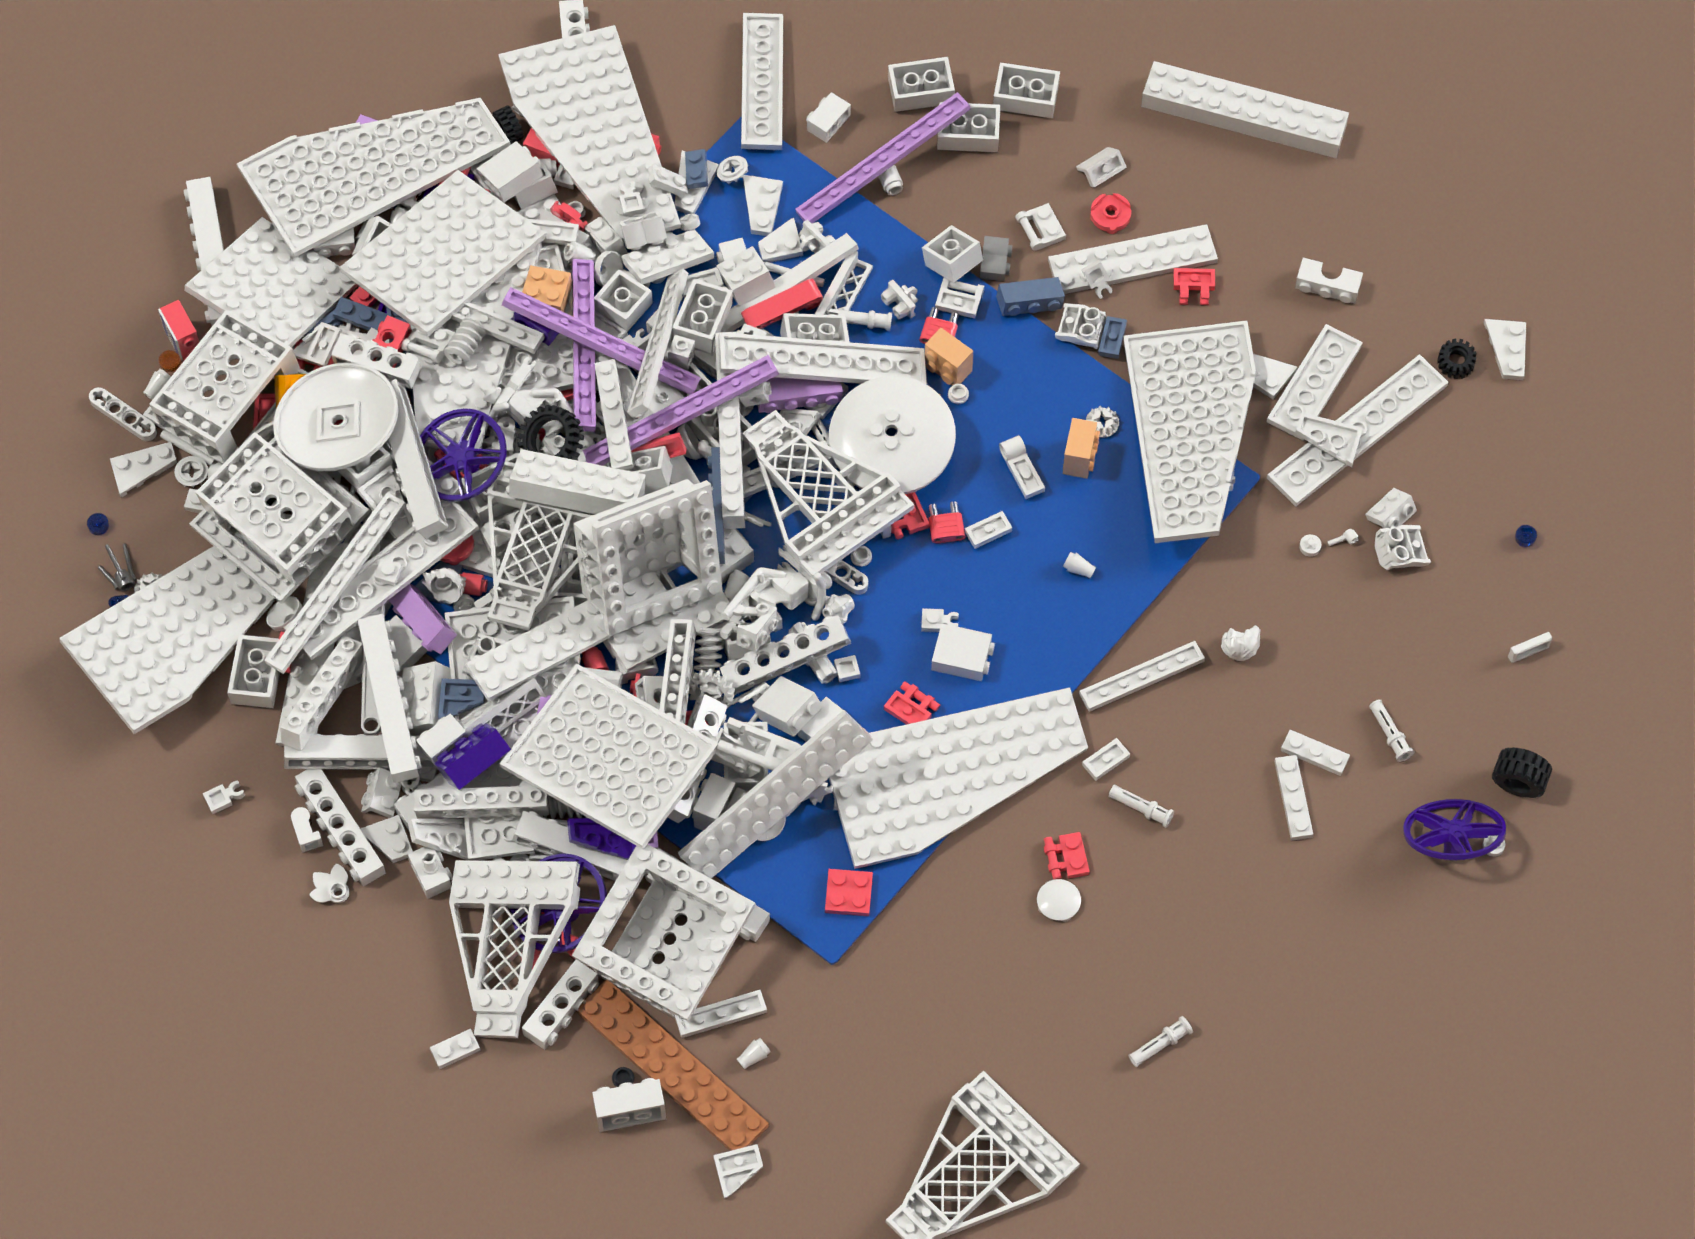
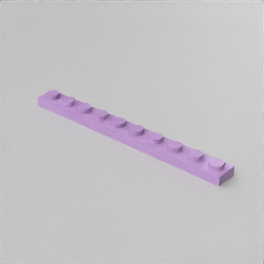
[795,92,971,224]
[572,259,596,432]
[502,287,701,395]
[582,355,779,466]

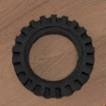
[517,405,584,460]

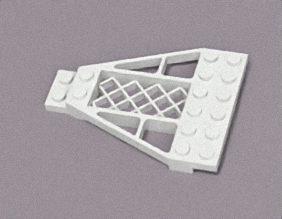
[742,410,914,579]
[487,461,595,630]
[603,534,730,673]
[449,860,580,1038]
[886,1071,1080,1239]

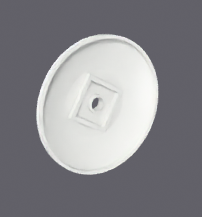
[273,363,398,471]
[829,376,956,494]

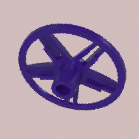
[420,408,507,502]
[1403,799,1506,860]
[510,854,607,953]

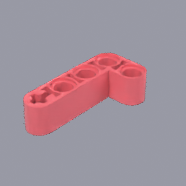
[741,278,823,329]

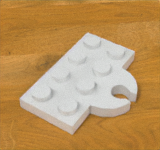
[622,229,714,285]

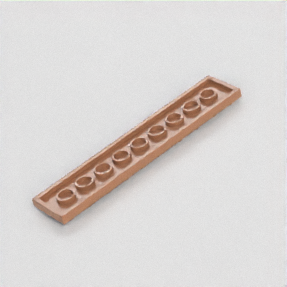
[576,980,769,1151]

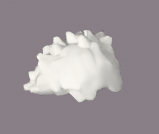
[422,568,466,604]

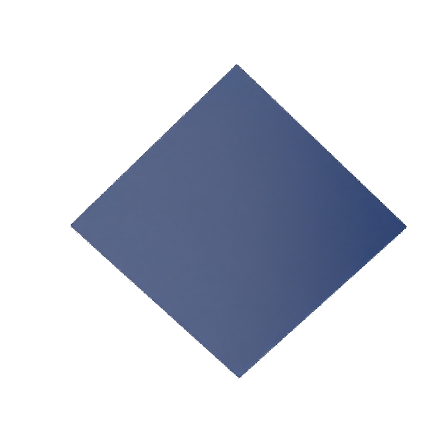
[340,116,1260,965]

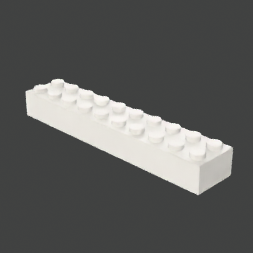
[1141,61,1349,158]

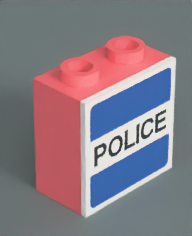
[158,300,199,361]

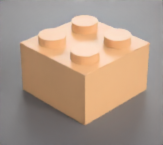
[522,265,572,312]
[925,328,973,385]
[1063,418,1100,479]

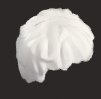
[1221,625,1261,661]

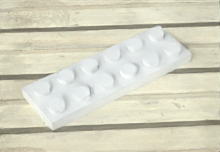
[1267,324,1363,441]

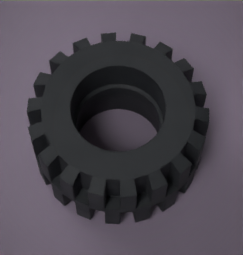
[1492,747,1552,798]

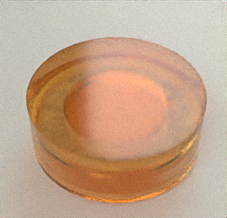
[159,350,181,372]

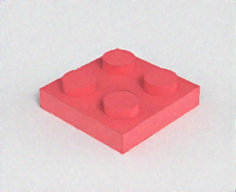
[825,869,873,916]

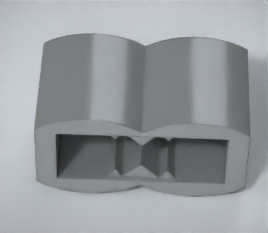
[980,236,1012,281]

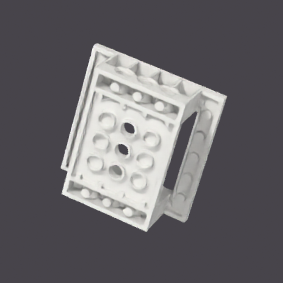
[143,310,308,464]
[189,432,370,604]
[573,479,723,636]
[572,844,756,1021]

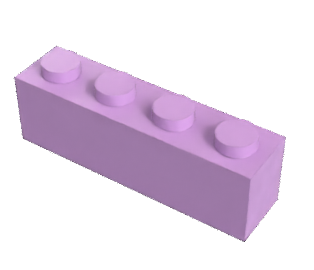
[757,377,843,413]
[389,584,457,654]

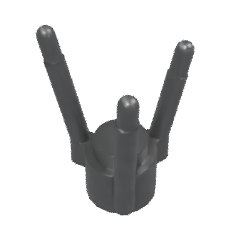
[98,544,137,592]

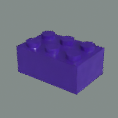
[434,723,511,790]

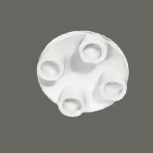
[1037,879,1081,922]

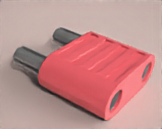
[919,307,959,344]
[928,501,966,543]

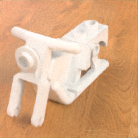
[483,357,595,456]
[720,545,832,653]
[711,717,842,817]

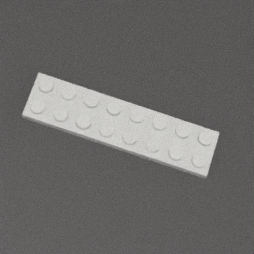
[741,13,783,150]
[1048,224,1218,294]

